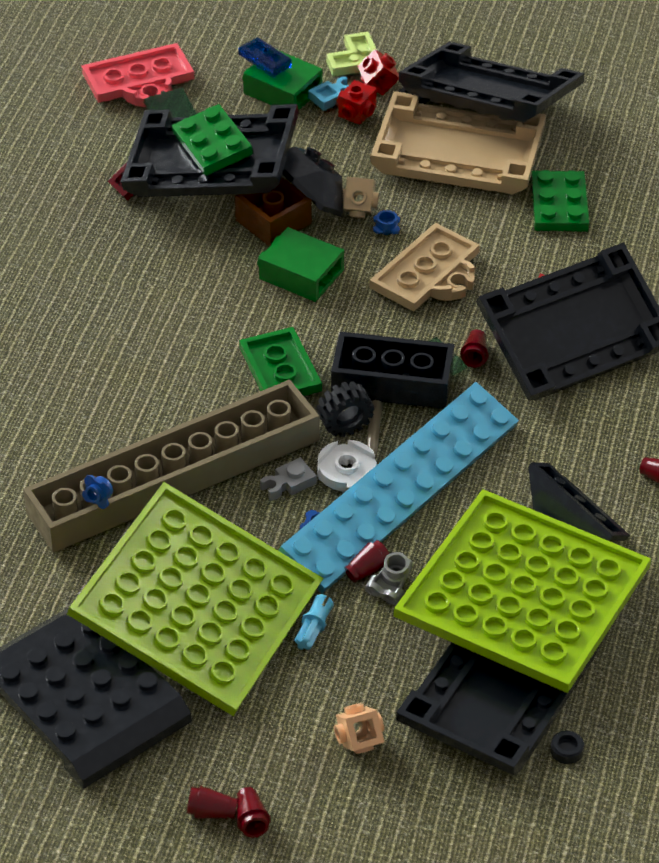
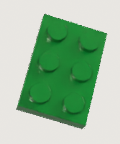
[171,104,254,176]
[531,170,589,232]
[239,327,322,396]

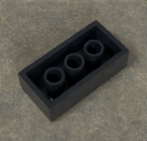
[331,331,454,409]

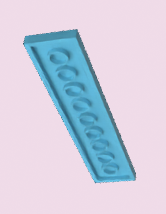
[279,382,519,594]

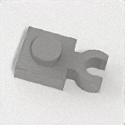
[260,457,317,501]

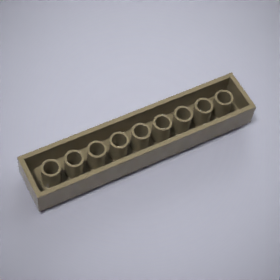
[23,380,320,553]

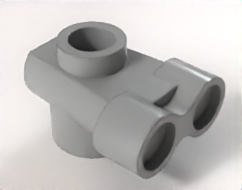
[365,552,414,606]

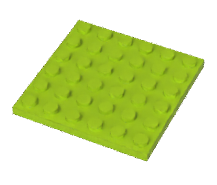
[67,482,323,716]
[393,489,651,693]

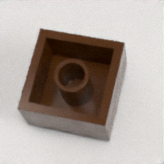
[235,176,312,247]

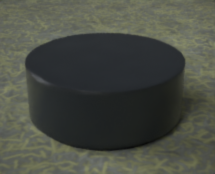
[550,731,584,764]

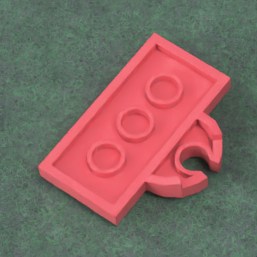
[82,43,195,107]

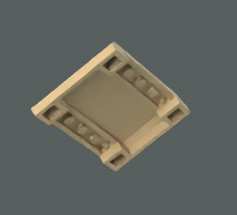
[371,91,546,194]

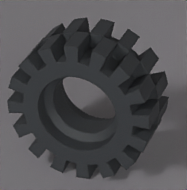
[316,382,375,437]

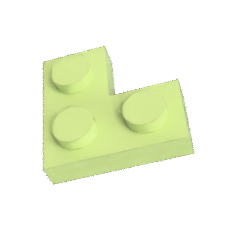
[326,32,377,77]

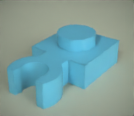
[308,76,349,111]

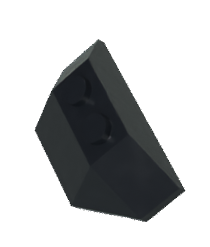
[282,147,344,217]
[528,462,630,543]

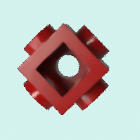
[358,49,399,96]
[337,80,377,125]

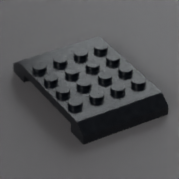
[399,41,585,122]
[121,104,299,197]
[476,242,659,400]
[0,607,192,789]
[396,641,602,775]

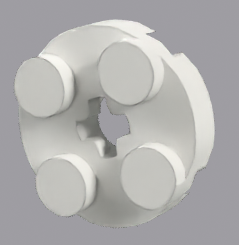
[317,440,377,493]

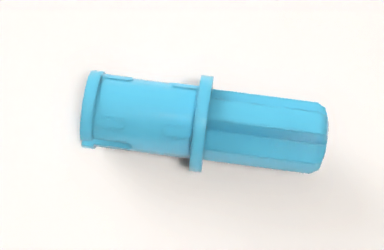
[295,594,334,650]

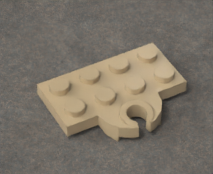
[369,223,480,312]

